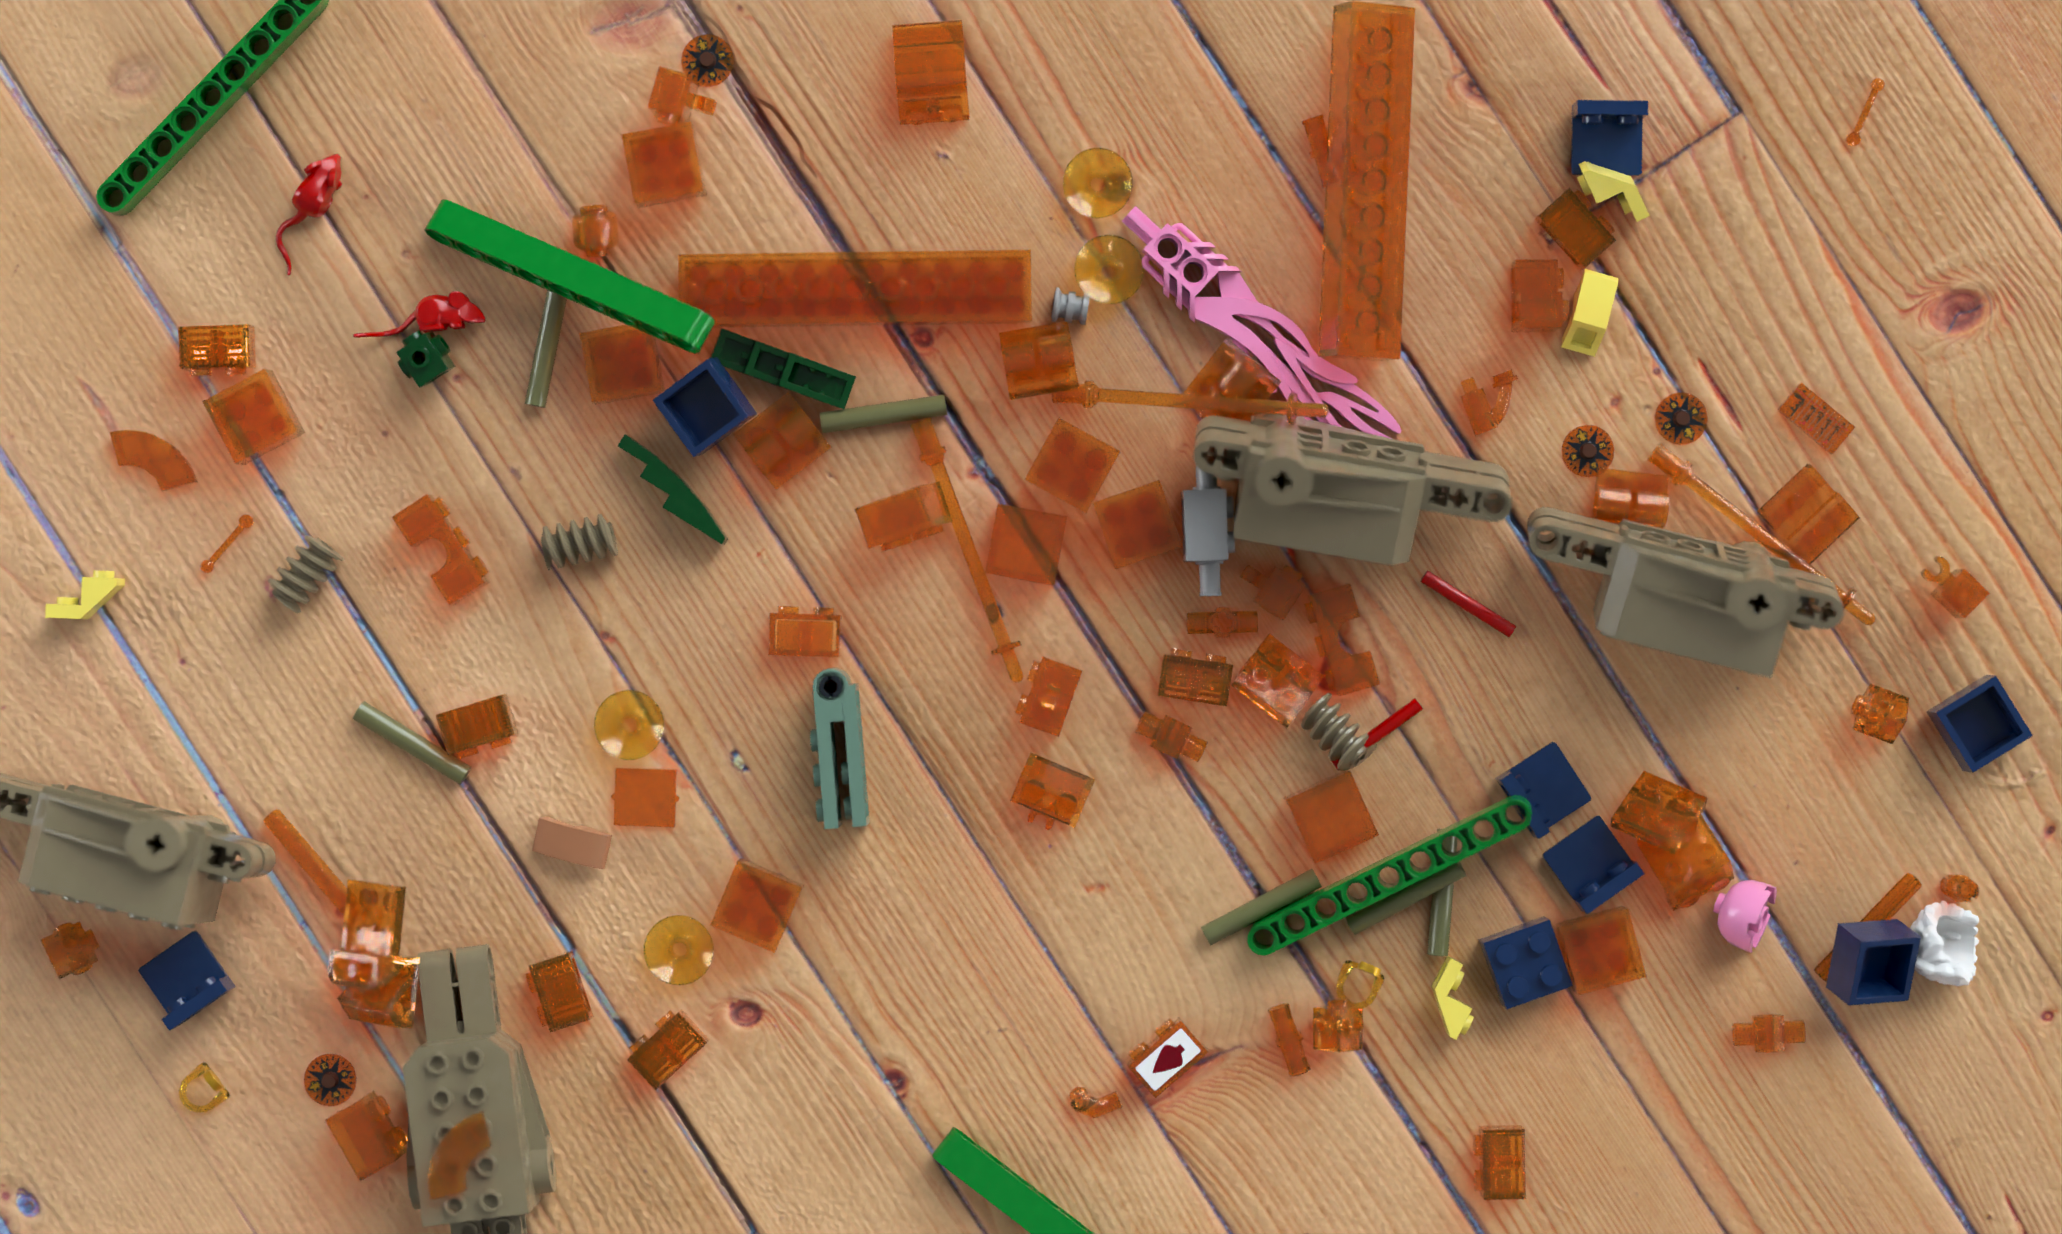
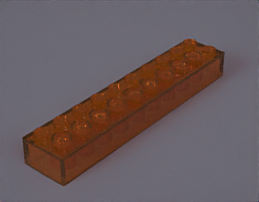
[1318,1,1415,361]
[678,250,1032,328]

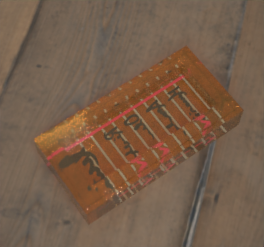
[1777,382,1855,454]

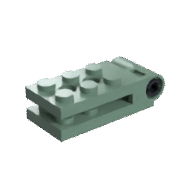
[810,668,870,829]

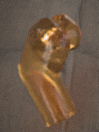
[1069,1087,1122,1118]

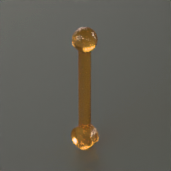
[1846,78,1885,147]
[200,514,254,573]

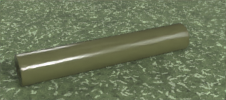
[525,290,567,408]
[820,394,947,433]
[353,701,472,785]
[1427,829,1458,956]
[1346,862,1466,935]
[1201,869,1322,945]

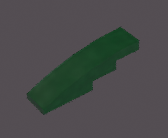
[710,328,856,410]
[618,434,728,545]

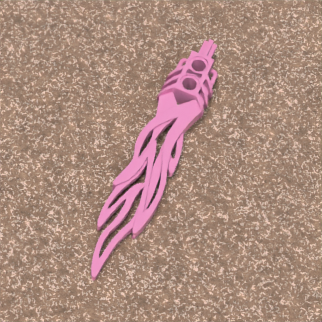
[1122,206,1401,439]

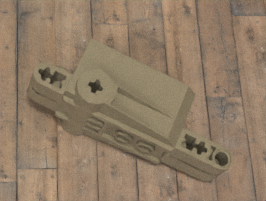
[1194,407,1512,565]
[1527,507,1844,678]
[0,773,276,930]
[402,944,556,1234]

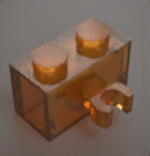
[647,66,717,128]
[1015,656,1082,737]
[1010,753,1096,830]

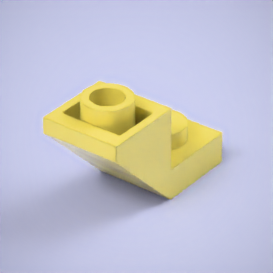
[1577,161,1650,222]
[1561,269,1618,357]
[45,570,125,619]
[1431,956,1474,1040]

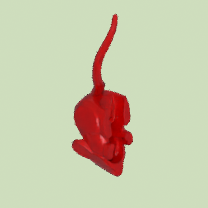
[276,154,342,276]
[353,291,486,338]

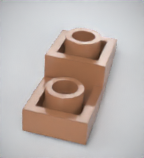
[532,816,612,869]

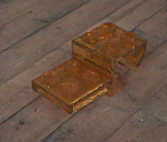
[328,879,420,1028]

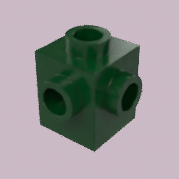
[396,330,456,388]

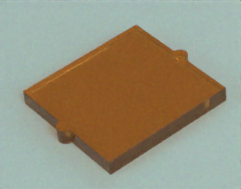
[611,768,680,827]

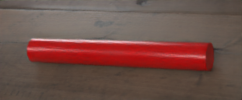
[1420,570,1516,638]
[1331,698,1423,771]

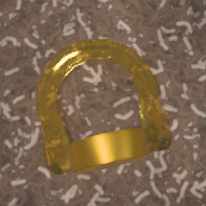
[1335,960,1384,1009]
[179,1062,230,1113]

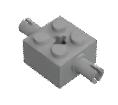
[1181,466,1235,596]

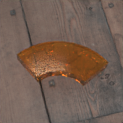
[110,430,198,491]
[428,1111,492,1200]

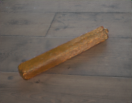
[263,809,366,924]
[1814,873,1922,982]

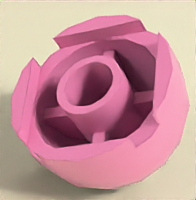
[1713,880,1777,953]

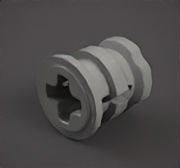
[1051,287,1090,325]

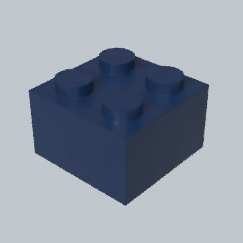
[653,357,757,457]
[1926,675,2033,773]
[1479,916,1573,1009]
[1826,919,1921,1006]

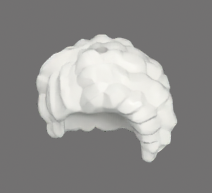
[1910,901,1979,986]

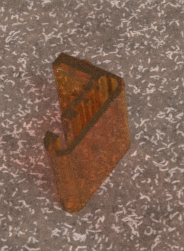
[892,20,970,125]

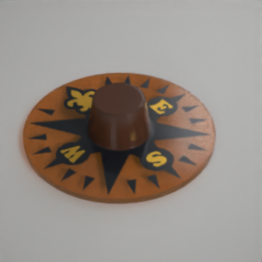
[681,34,734,87]
[1655,392,1707,445]
[1562,425,1614,477]
[304,1054,357,1106]

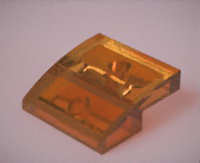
[1757,463,1860,565]

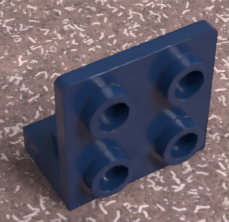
[1571,100,1648,176]
[1495,742,1591,839]
[1542,815,1645,915]
[139,931,236,1031]

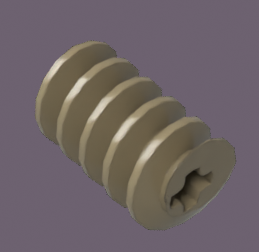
[541,514,618,570]
[268,535,344,613]
[1301,693,1377,771]

